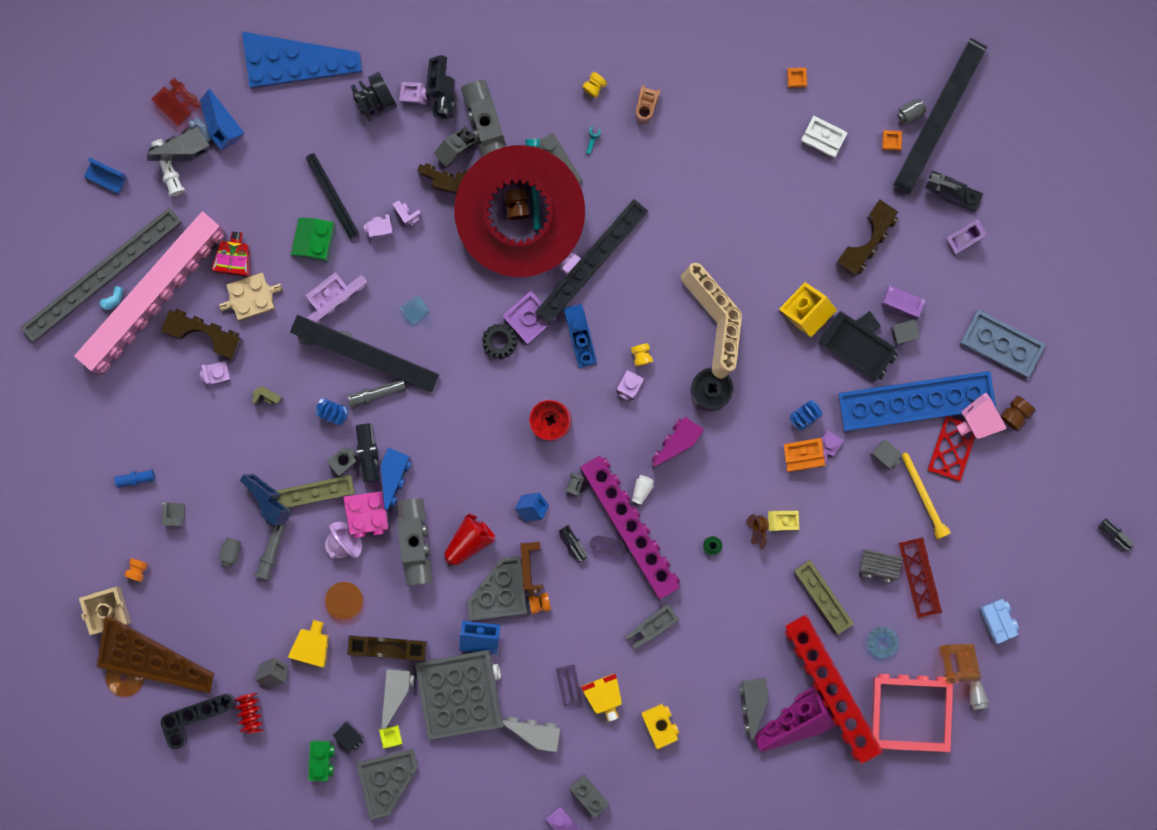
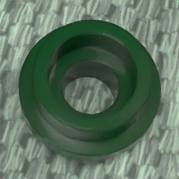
[703,536,722,555]

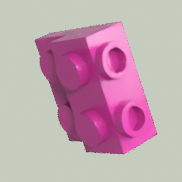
[343,491,388,538]

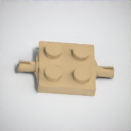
[219,272,283,322]

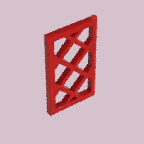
[927,416,975,481]

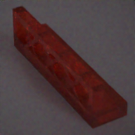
[898,537,942,618]

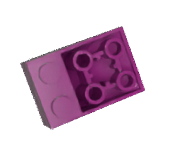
[651,417,704,468]

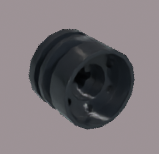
[350,71,398,122]

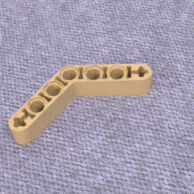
[681,263,742,379]

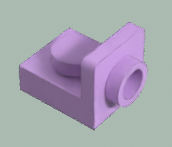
[399,82,430,105]
[392,200,422,226]
[557,253,580,274]
[200,361,231,385]
[616,370,644,400]

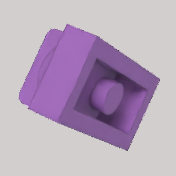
[946,219,988,254]
[546,806,580,830]

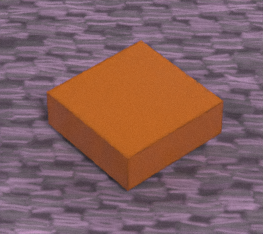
[787,68,807,88]
[882,130,902,151]

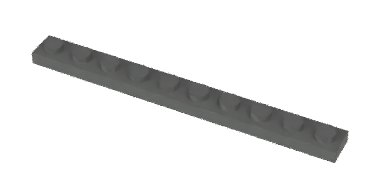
[21,207,182,343]

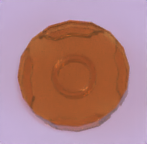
[325,582,364,620]

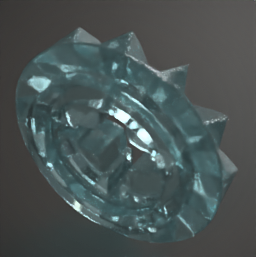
[867,627,899,658]

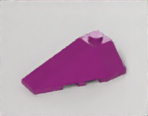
[755,686,836,752]

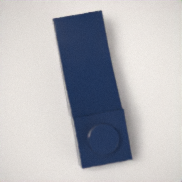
[240,474,292,526]

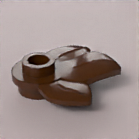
[746,514,769,550]

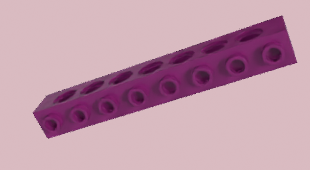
[580,455,681,600]

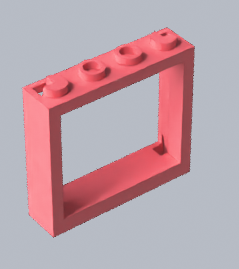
[871,674,953,752]

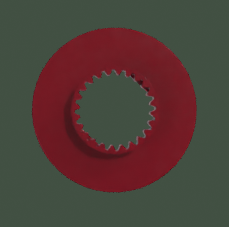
[454,145,586,277]

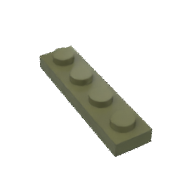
[276,475,355,508]
[794,560,854,635]

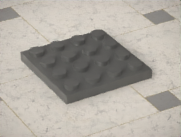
[415,650,504,740]

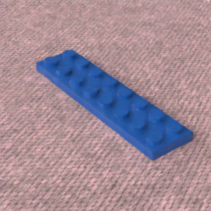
[838,371,997,431]

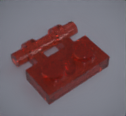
[151,78,201,127]

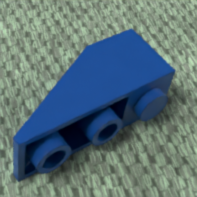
[200,89,244,150]
[564,304,597,368]
[381,448,412,510]

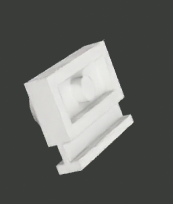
[801,116,847,158]

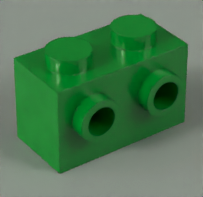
[308,740,335,781]

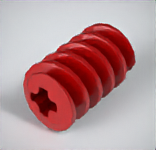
[234,692,264,734]

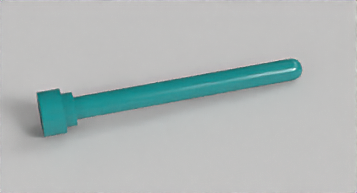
[525,138,541,231]

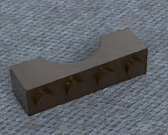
[835,199,899,277]
[161,309,243,361]
[347,635,428,661]

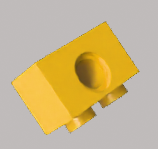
[641,703,680,749]

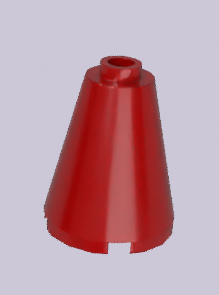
[444,513,496,566]

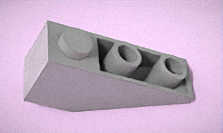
[502,716,560,752]

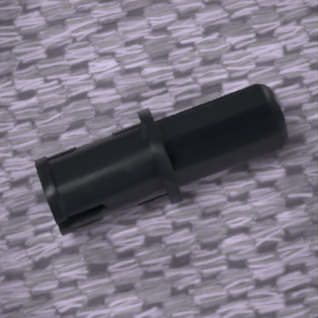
[1098,518,1134,551]
[558,525,588,562]

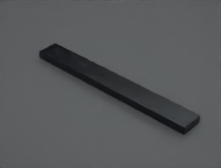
[535,199,648,325]
[290,314,439,392]

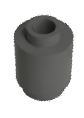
[897,98,927,125]
[218,537,242,567]

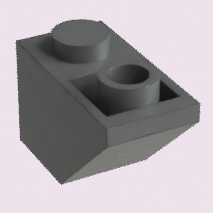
[434,126,477,167]

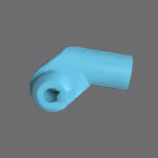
[100,286,124,310]

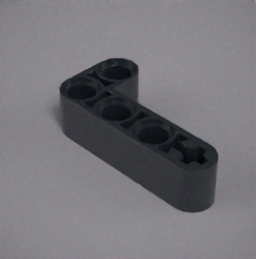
[161,693,236,750]

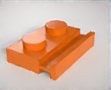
[784,438,826,472]

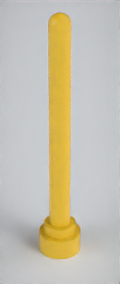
[902,453,951,539]

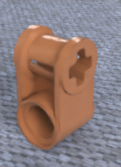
[635,85,660,124]

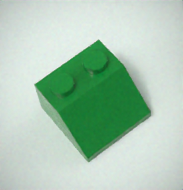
[291,218,336,262]

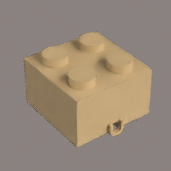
[79,587,132,635]

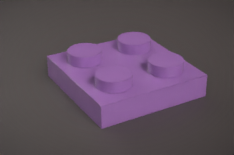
[502,291,556,345]

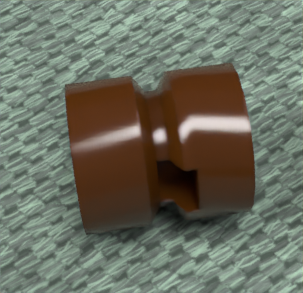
[503,188,530,220]
[1000,395,1036,432]

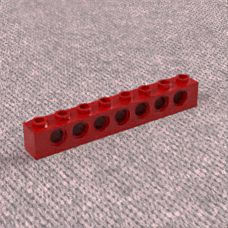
[784,615,883,764]

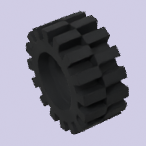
[482,323,517,359]

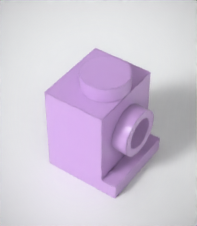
[364,214,394,240]

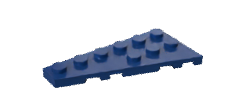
[242,32,363,88]

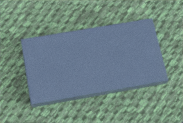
[959,309,1046,379]

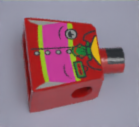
[212,231,251,277]

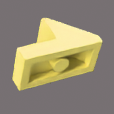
[768,511,799,531]

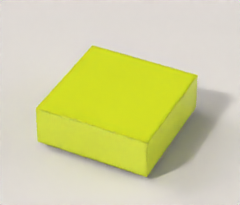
[379,725,403,749]

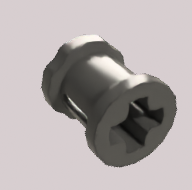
[564,473,586,497]

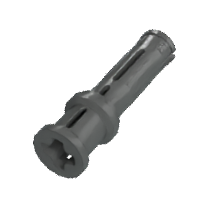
[347,380,406,410]
[254,524,287,580]

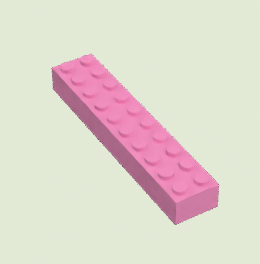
[74,211,225,375]

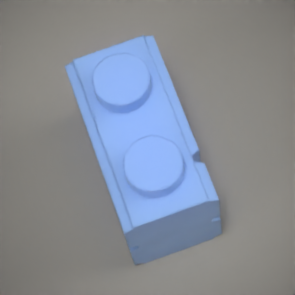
[979,599,1019,644]

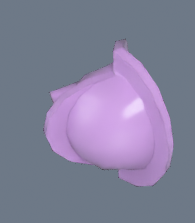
[325,522,362,559]

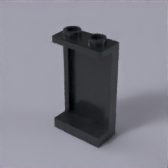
[818,310,898,382]

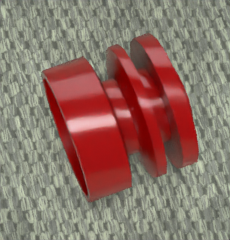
[529,400,572,441]

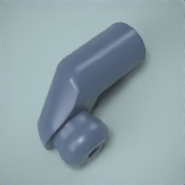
[189,118,212,141]

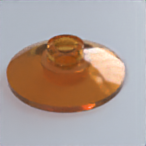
[105,670,144,697]

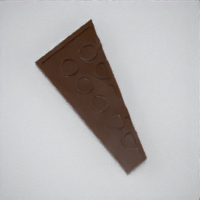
[97,615,215,693]

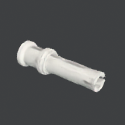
[151,139,185,197]

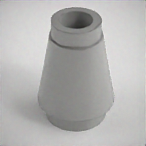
[970,681,989,711]

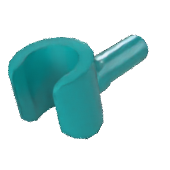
[586,126,601,154]

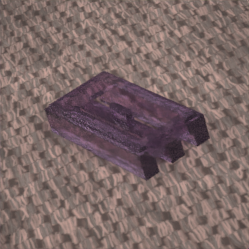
[556,664,583,706]

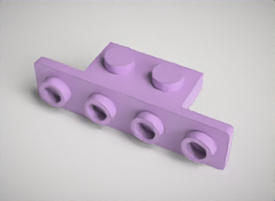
[305,272,367,323]

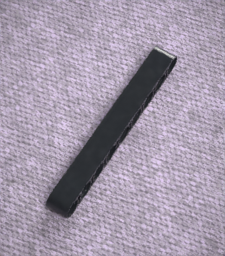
[893,38,988,194]

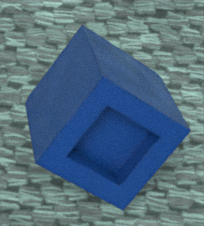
[515,493,549,522]

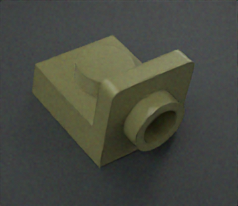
[251,386,283,405]

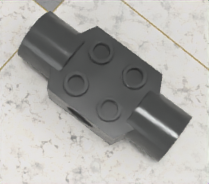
[461,80,506,157]
[397,498,433,586]

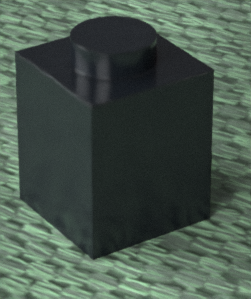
[333,720,364,752]

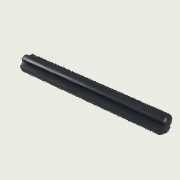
[306,153,359,238]

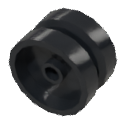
[690,367,734,411]

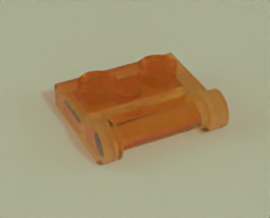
[939,644,981,684]

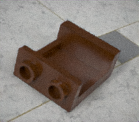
[520,542,544,593]

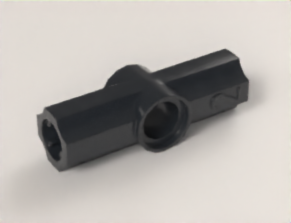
[355,423,380,483]

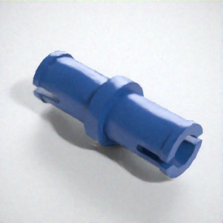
[114,469,155,488]

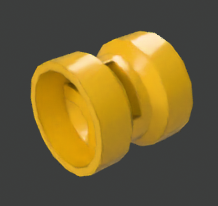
[581,72,608,98]
[630,343,654,367]

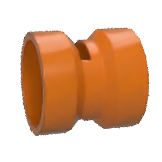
[124,558,149,582]
[528,592,551,615]

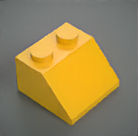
[779,282,837,337]

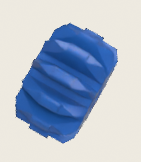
[315,398,349,425]
[790,400,823,431]

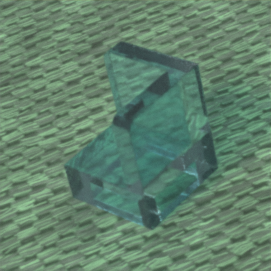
[400,295,431,325]

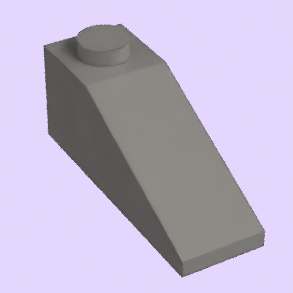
[382,669,414,728]

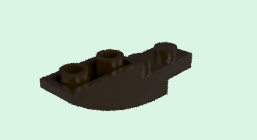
[417,163,467,194]

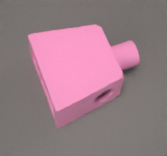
[956,393,1006,439]

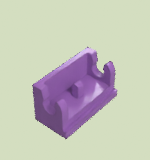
[881,285,926,320]

